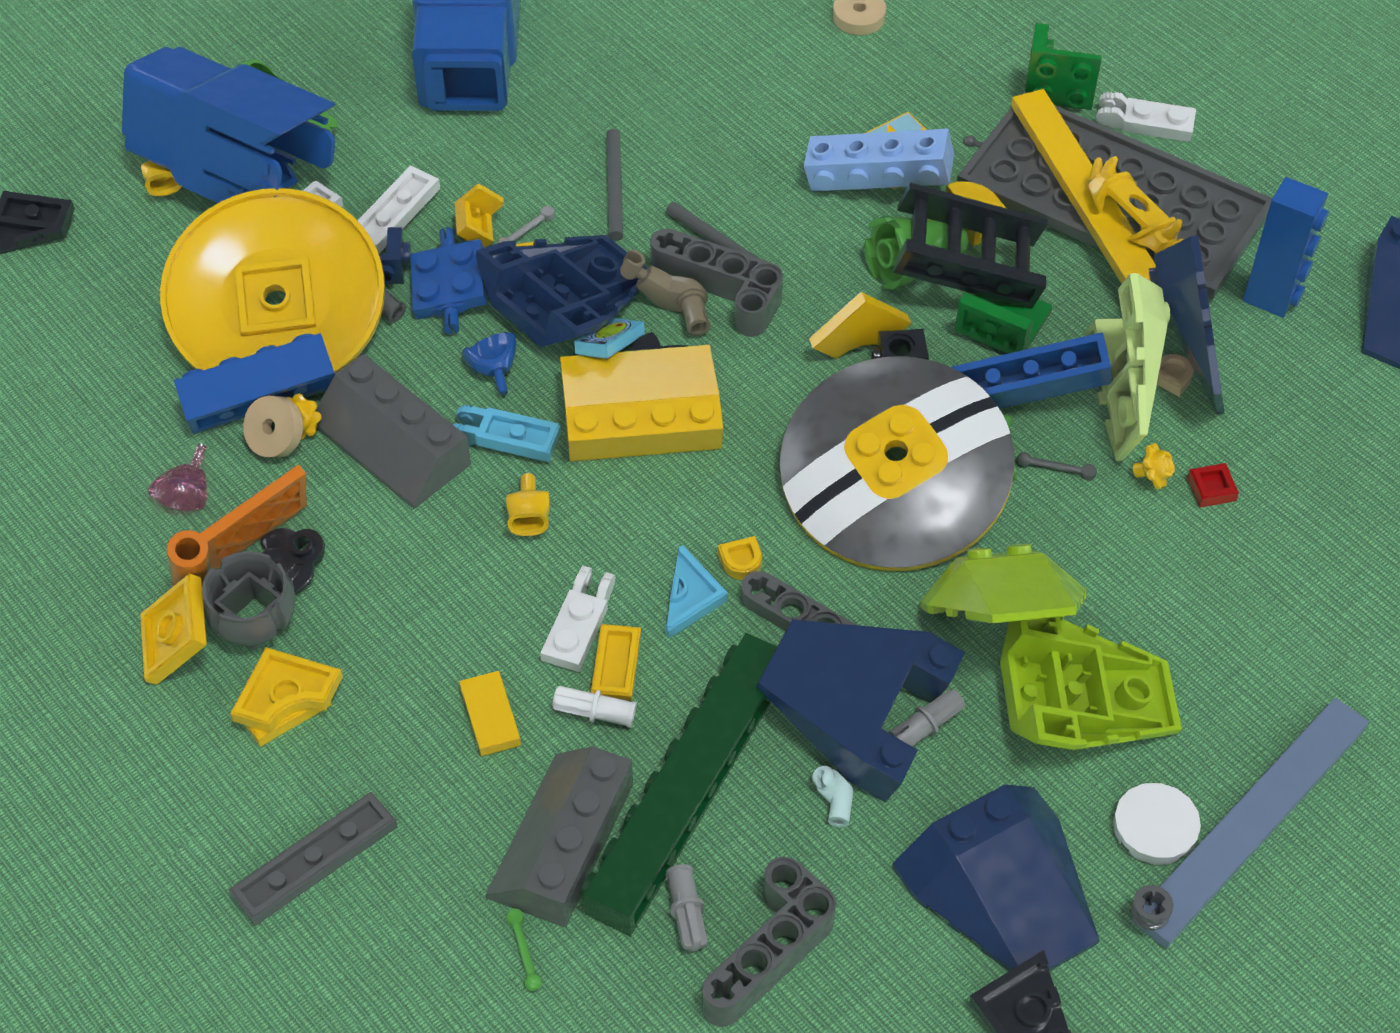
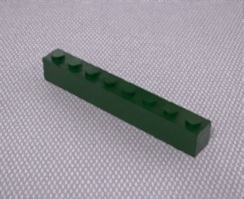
[581,633,777,937]

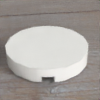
[1113,783,1201,865]

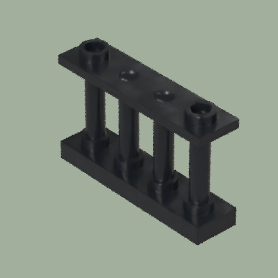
[893,182,1048,309]

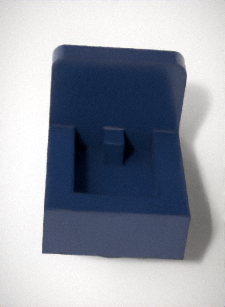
[379,227,412,285]

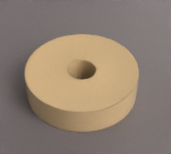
[833,0,886,35]
[243,396,303,458]

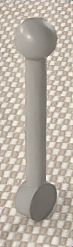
[497,206,555,243]

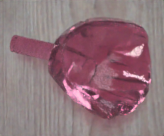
[148,443,207,512]

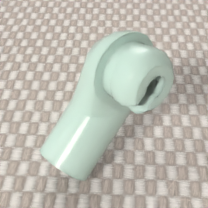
[812,766,854,828]

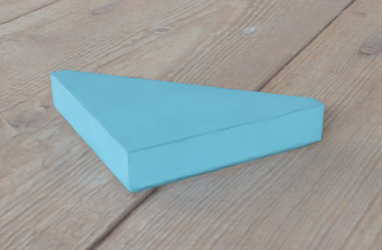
[665,545,728,638]

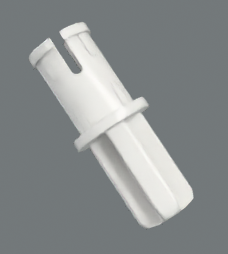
[553,686,637,728]

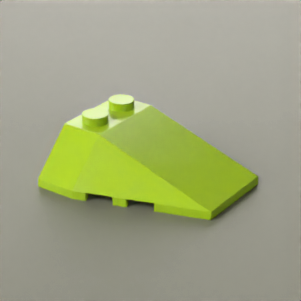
[920,544,1087,623]
[1000,616,1182,750]

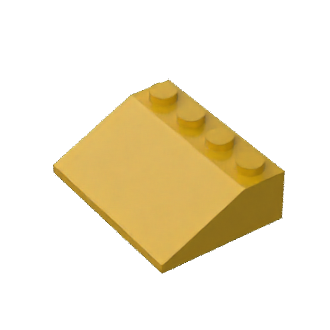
[560,345,723,462]

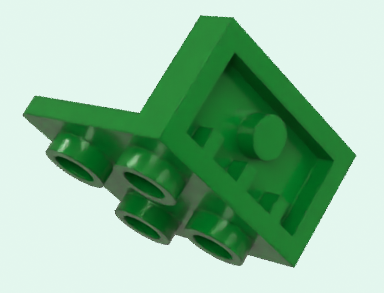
[1025,23,1102,110]
[955,292,1052,354]

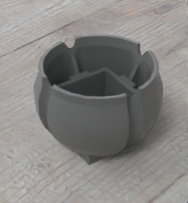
[202,551,296,650]

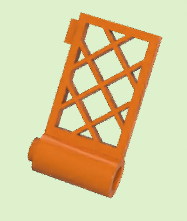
[167,464,307,587]

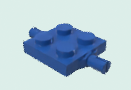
[411,227,488,334]

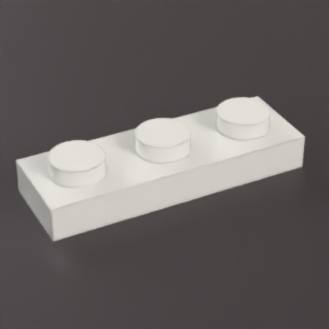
[358,165,440,254]

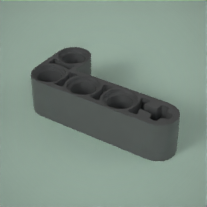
[650,229,783,337]
[702,856,836,1027]

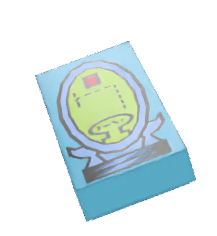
[574,318,645,359]

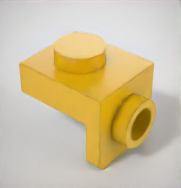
[455,184,504,248]

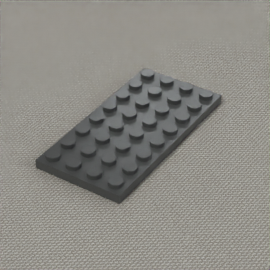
[957,92,1273,300]

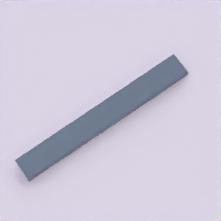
[1132,697,1370,949]

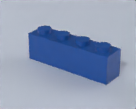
[1243,177,1329,318]
[952,332,1113,409]
[174,333,335,434]

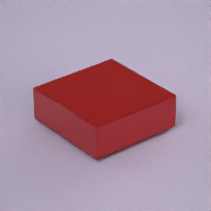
[1187,463,1239,508]

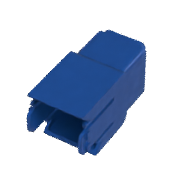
[412,0,521,111]
[122,46,335,203]

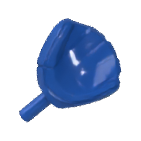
[462,332,516,395]

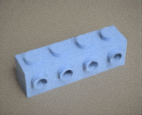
[804,129,954,191]

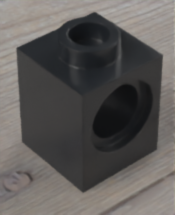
[871,329,929,360]

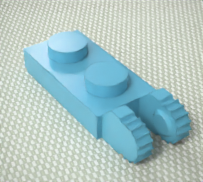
[453,405,561,462]

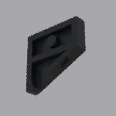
[0,191,75,254]

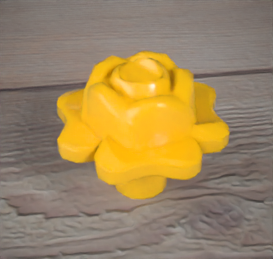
[287,393,322,440]
[1133,443,1175,490]

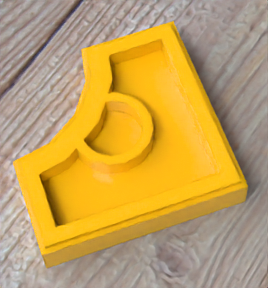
[809,292,912,359]
[230,647,343,733]

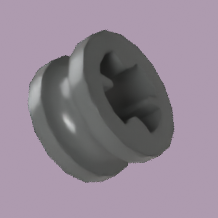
[1130,885,1174,931]

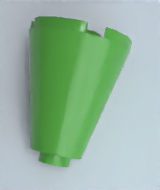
[864,216,968,289]

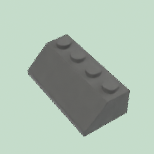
[316,354,471,509]
[486,746,633,928]

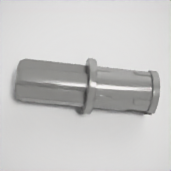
[888,689,965,747]
[665,864,708,952]

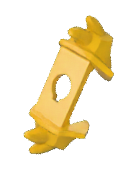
[1086,156,1184,255]

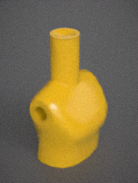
[141,161,182,196]
[506,473,550,536]

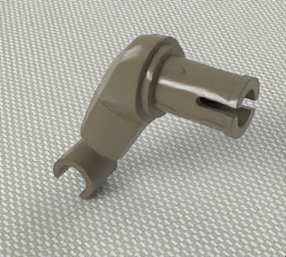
[620,250,711,336]

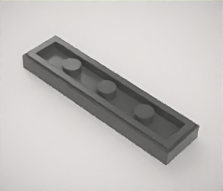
[228,792,397,926]

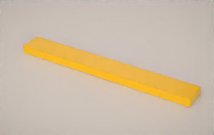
[1011,89,1156,284]

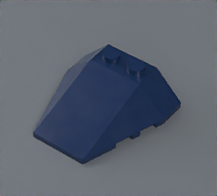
[475,235,647,347]
[1149,235,1225,414]
[892,785,1099,971]

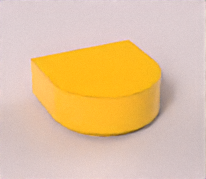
[717,536,762,580]

